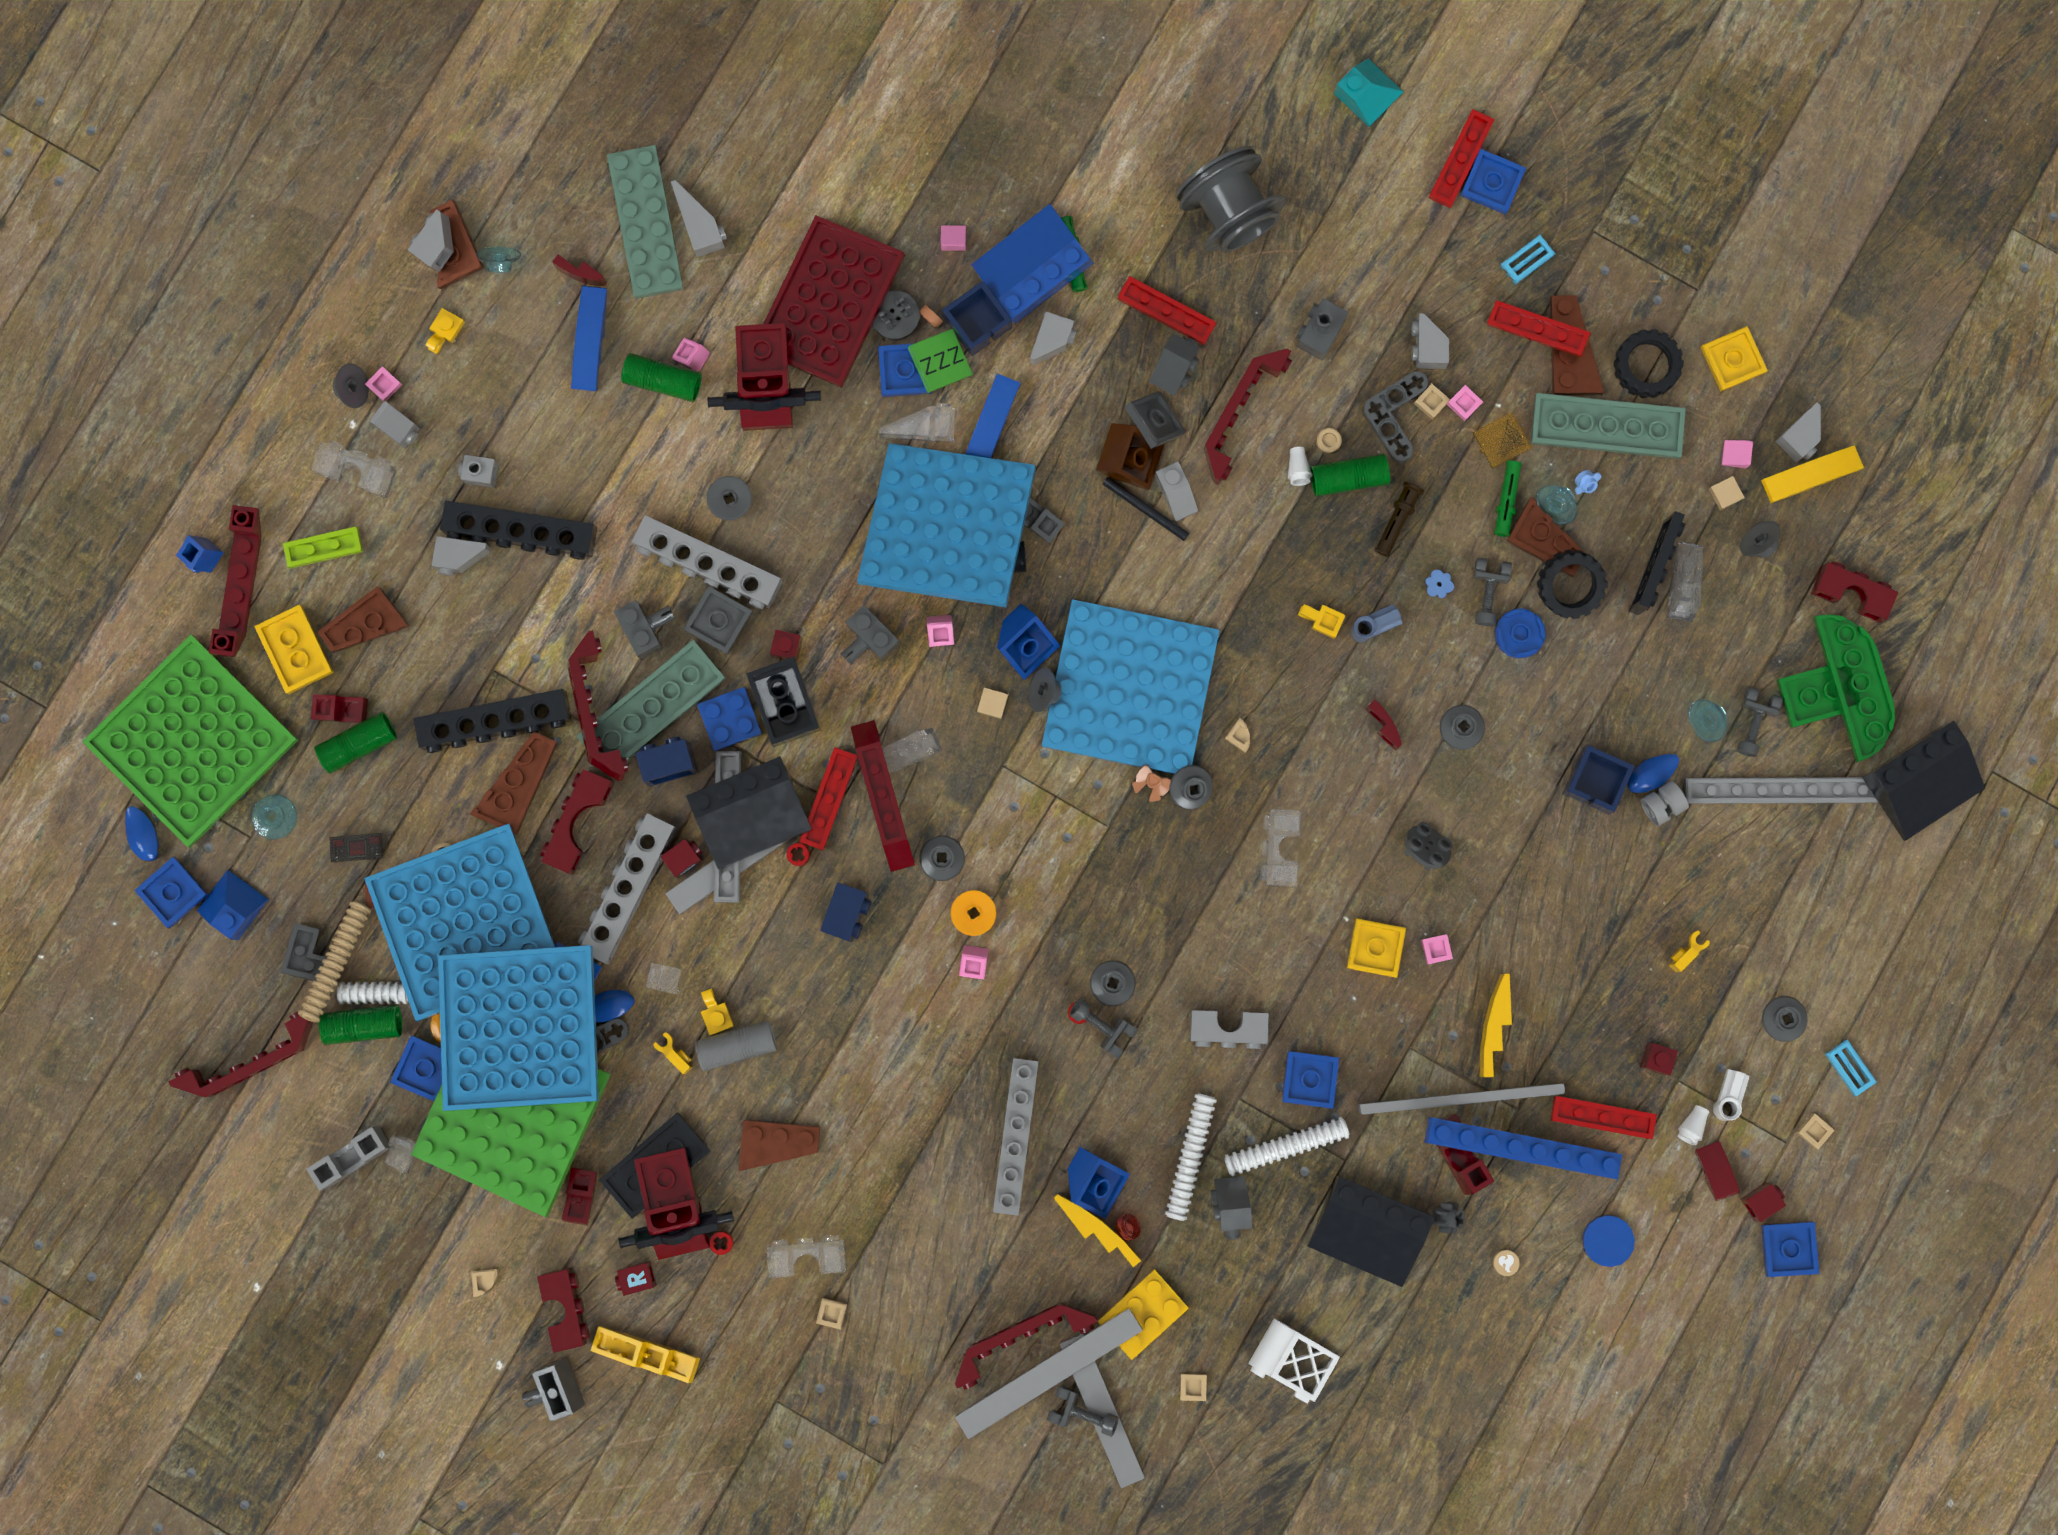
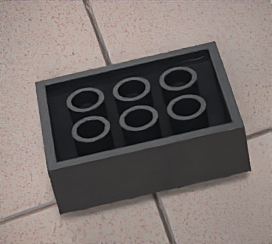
[1862,721,1985,841]
[686,756,812,869]
[1307,1175,1435,1287]

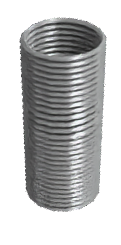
[695,1020,777,1072]

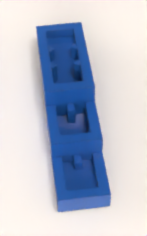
[571,285,607,391]
[965,373,1020,458]

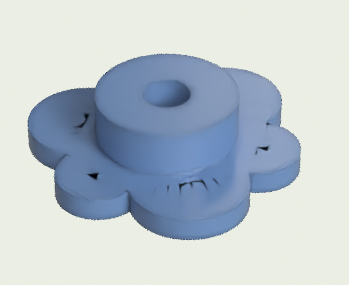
[1425,570,1454,598]

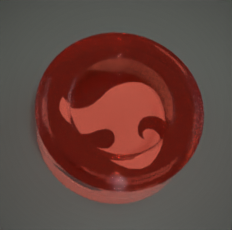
[1116,1214,1141,1241]

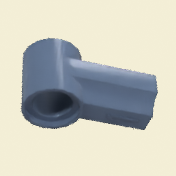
[1350,604,1403,643]

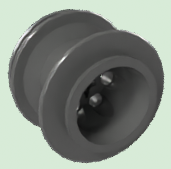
[1176,146,1287,253]

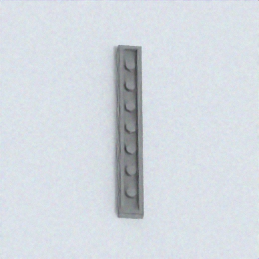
[1684,777,1879,804]
[1357,1083,1565,1115]
[955,1307,1143,1439]

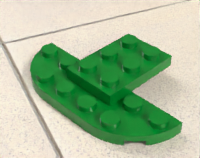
[1776,615,1895,763]

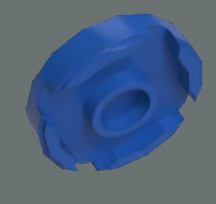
[1494,608,1546,659]
[1582,1215,1635,1267]

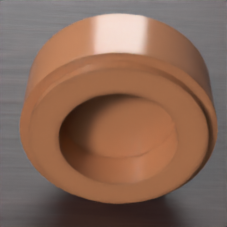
[919,305,943,328]

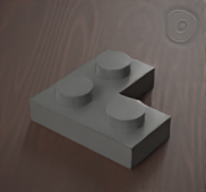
[280,923,327,981]

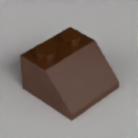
[1096,423,1164,490]

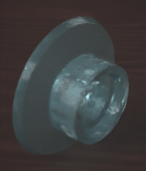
[476,247,521,273]
[1536,485,1577,524]
[1688,699,1727,742]
[252,795,297,840]

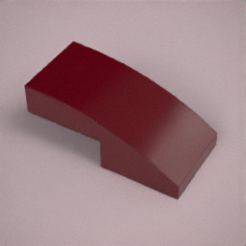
[552,254,607,287]
[311,694,368,723]
[1365,699,1402,751]
[1695,1141,1740,1202]
[562,1168,597,1226]

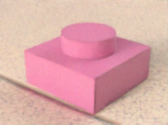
[365,366,402,402]
[1447,385,1483,421]
[1421,934,1453,965]

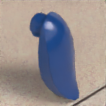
[1627,754,1679,793]
[125,806,159,861]
[595,990,635,1022]

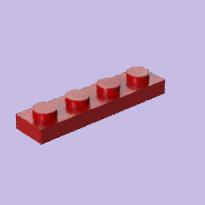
[1428,109,1495,209]
[1117,276,1217,346]
[1487,300,1591,358]
[799,747,858,851]
[1550,1095,1657,1140]

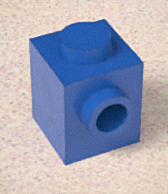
[176,535,224,573]

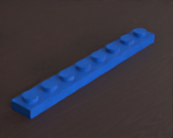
[1424,1117,1622,1180]

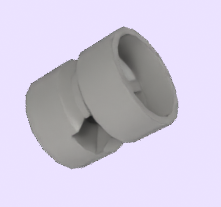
[1640,781,1689,827]

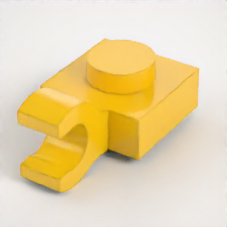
[426,308,465,354]
[1298,604,1345,639]
[1669,930,1710,972]
[701,988,734,1035]
[653,1032,693,1074]

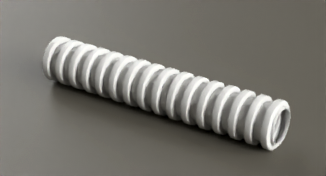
[337,981,409,1005]
[1165,1093,1217,1221]
[1224,1117,1349,1177]

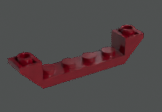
[1204,349,1292,485]
[209,505,262,657]
[567,630,628,781]
[851,720,915,872]
[168,1012,314,1098]
[955,1302,1097,1390]

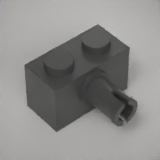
[1296,298,1349,361]
[1149,333,1200,396]
[614,600,675,660]
[840,605,900,665]
[1210,1176,1252,1240]
[522,1357,585,1421]

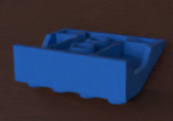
[971,204,1094,324]

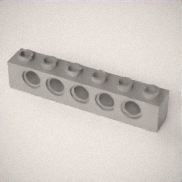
[632,515,783,610]
[578,813,677,964]
[993,1058,1039,1216]

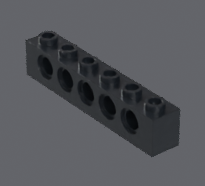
[440,500,597,560]
[413,689,572,753]

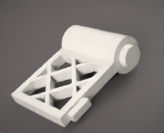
[1248,1318,1340,1404]

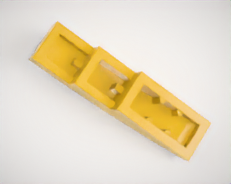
[1761,445,1864,503]
[1480,974,1512,1077]
[1053,1193,1141,1267]
[591,1326,700,1383]

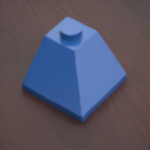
[997,603,1060,680]
[197,870,269,940]
[1067,1147,1130,1219]

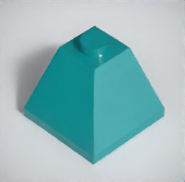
[1334,58,1404,127]

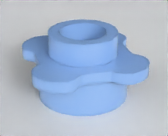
[1575,470,1601,494]

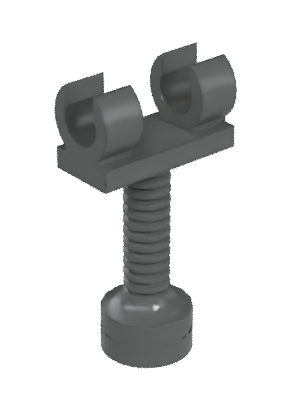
[1473,557,1512,626]
[1737,687,1783,757]
[1069,999,1138,1059]
[1047,1386,1119,1437]

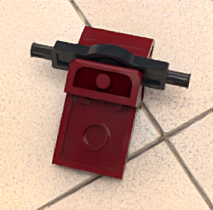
[707,323,821,431]
[618,1147,734,1260]

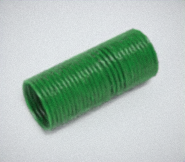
[621,353,702,403]
[1310,453,1390,497]
[314,711,397,774]
[319,1005,402,1045]

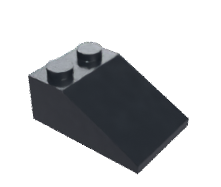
[746,657,821,747]

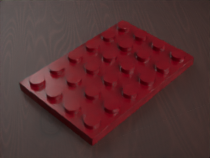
[763,215,906,388]

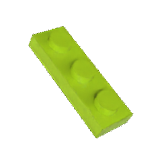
[283,526,364,569]

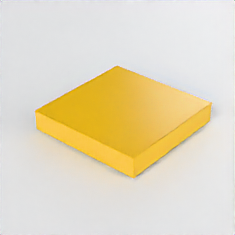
[1700,326,1768,392]
[1346,918,1406,978]

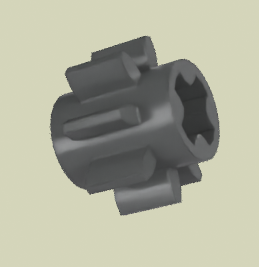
[1433,1201,1465,1234]

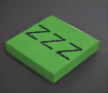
[907,329,973,393]

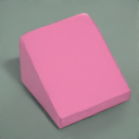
[941,226,966,251]
[672,337,710,372]
[1721,440,1753,469]
[927,615,954,647]
[959,945,988,980]

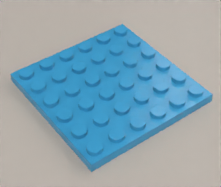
[857,443,1036,607]
[1041,599,1219,774]
[364,824,556,1022]
[438,945,599,1111]

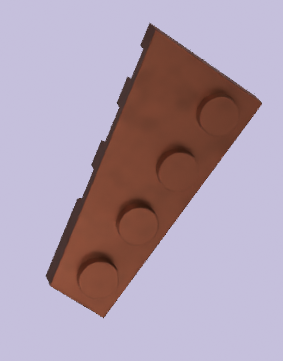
[1550,295,1604,395]
[469,732,558,835]

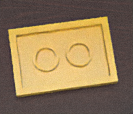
[254,604,334,695]
[1097,1269,1189,1360]

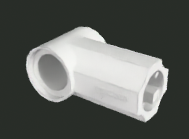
[1713,1069,1750,1121]

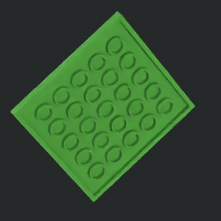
[82,634,298,848]
[411,1068,611,1217]

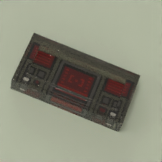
[329,833,383,863]

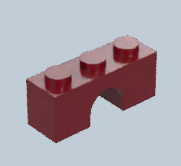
[1810,561,1898,623]
[1437,1114,1495,1195]
[537,1268,590,1353]

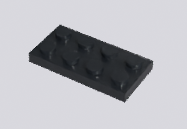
[1629,511,1686,615]
[599,1112,711,1219]

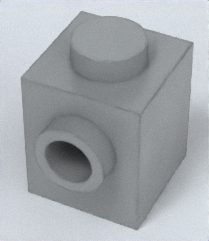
[458,455,499,488]

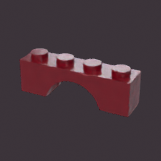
[540,769,614,875]

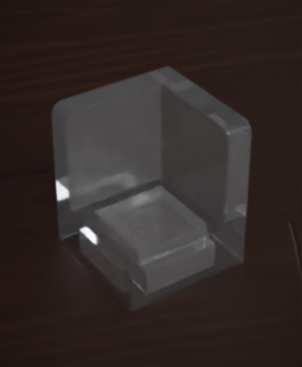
[646,963,681,994]
[385,1135,416,1174]

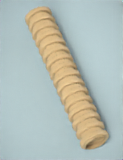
[298,901,371,1023]

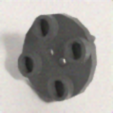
[873,291,920,341]
[1404,822,1453,871]

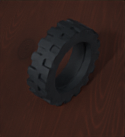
[1614,329,1684,398]
[1537,550,1608,619]

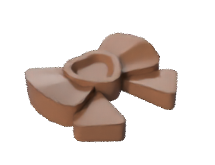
[1132,764,1171,802]

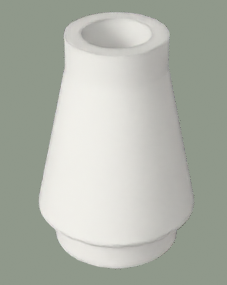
[1287,447,1312,486]
[1678,1105,1709,1145]

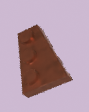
[430,200,484,289]
[1506,497,1585,577]
[317,586,410,653]
[738,1120,820,1172]

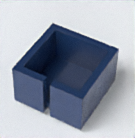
[942,281,1012,356]
[635,737,699,787]
[1562,745,1635,815]
[820,882,872,943]

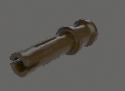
[1375,481,1424,557]

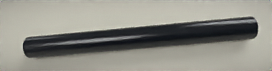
[1102,477,1190,541]

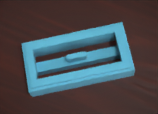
[1500,235,1556,285]
[1825,1040,1877,1096]

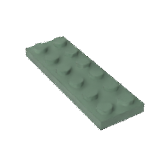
[607,145,684,299]
[1530,393,1686,459]
[576,640,726,761]

